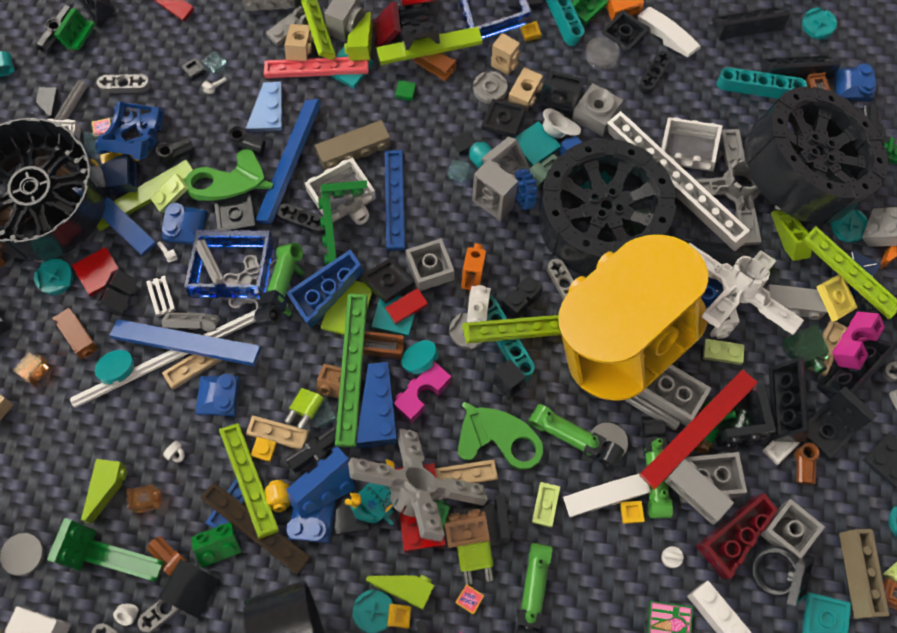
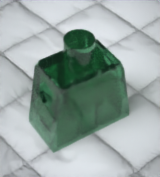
[782,324,829,374]

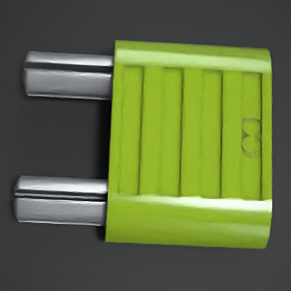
[284,388,324,429]
[457,541,494,585]

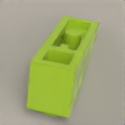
[344,12,373,61]
[771,210,812,261]
[81,459,127,524]
[366,575,434,611]

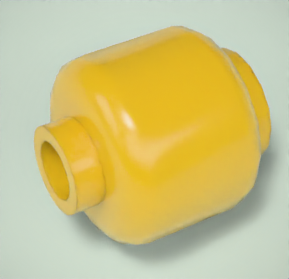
[264,480,291,512]

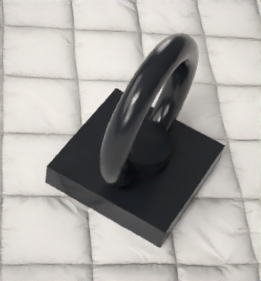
[751,546,815,607]

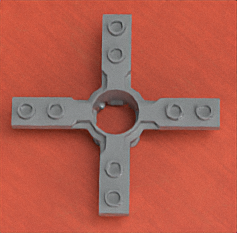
[678,129,762,246]
[348,429,488,541]

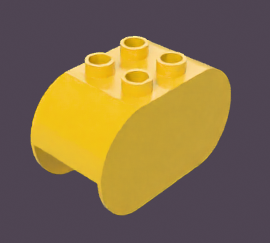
[559,235,708,401]

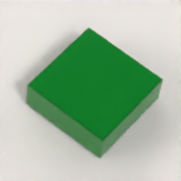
[395,80,416,101]

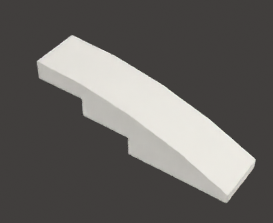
[637,7,700,57]
[563,474,651,517]

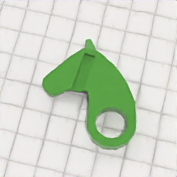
[184,149,273,201]
[458,402,543,471]

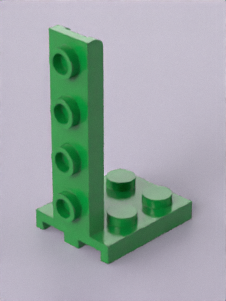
[318,180,368,266]
[47,518,165,582]

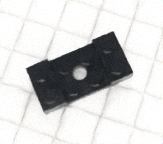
[398,2,440,50]

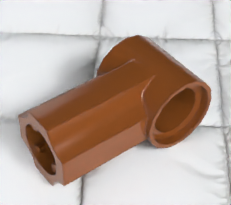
[794,443,819,485]
[146,536,188,576]

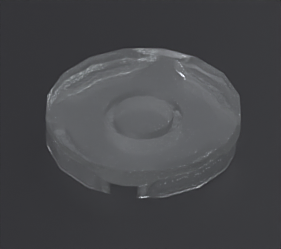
[585,37,620,69]

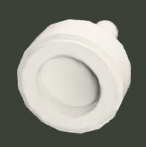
[349,205,369,225]
[163,441,185,463]
[661,546,684,568]
[114,604,139,626]

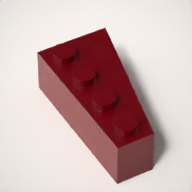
[696,493,778,580]

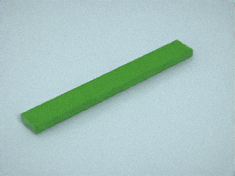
[335,294,368,448]

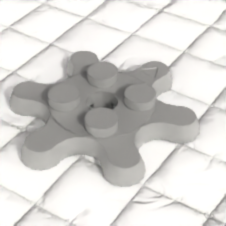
[223,255,291,309]

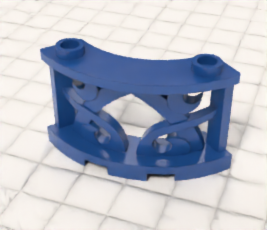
[95,101,165,160]

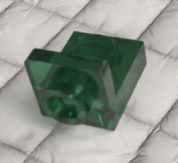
[719,408,752,429]

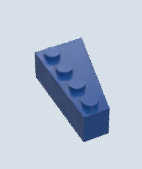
[286,250,364,329]
[356,362,397,449]

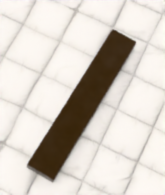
[200,482,311,575]

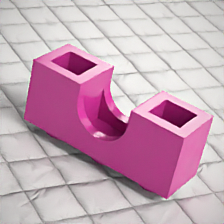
[832,312,885,370]
[394,362,451,424]

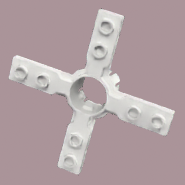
[689,243,804,335]

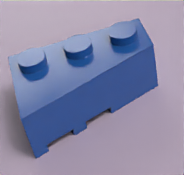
[286,446,356,518]

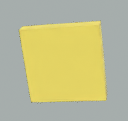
[816,275,858,322]

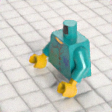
[345,459,399,525]

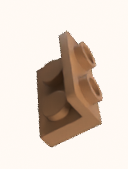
[316,364,341,398]
[445,509,490,548]

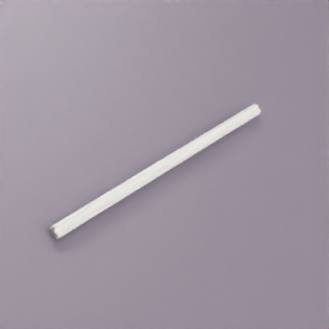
[70,303,288,408]

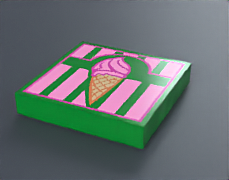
[647,601,693,633]

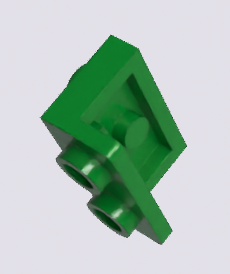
[572,0,608,26]
[54,8,96,50]
[191,522,242,568]

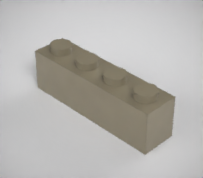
[315,120,391,171]
[839,529,889,619]

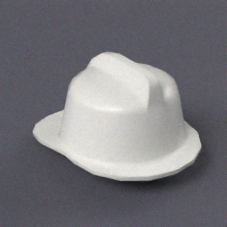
[542,108,581,138]

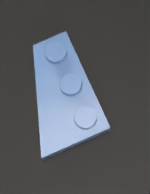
[246,82,282,132]

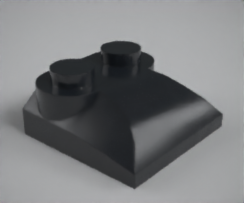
[601,10,650,52]

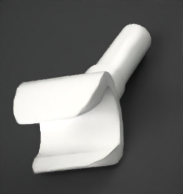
[202,77,227,94]
[157,241,178,262]

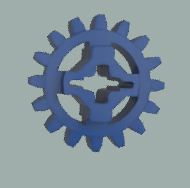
[514,169,538,210]

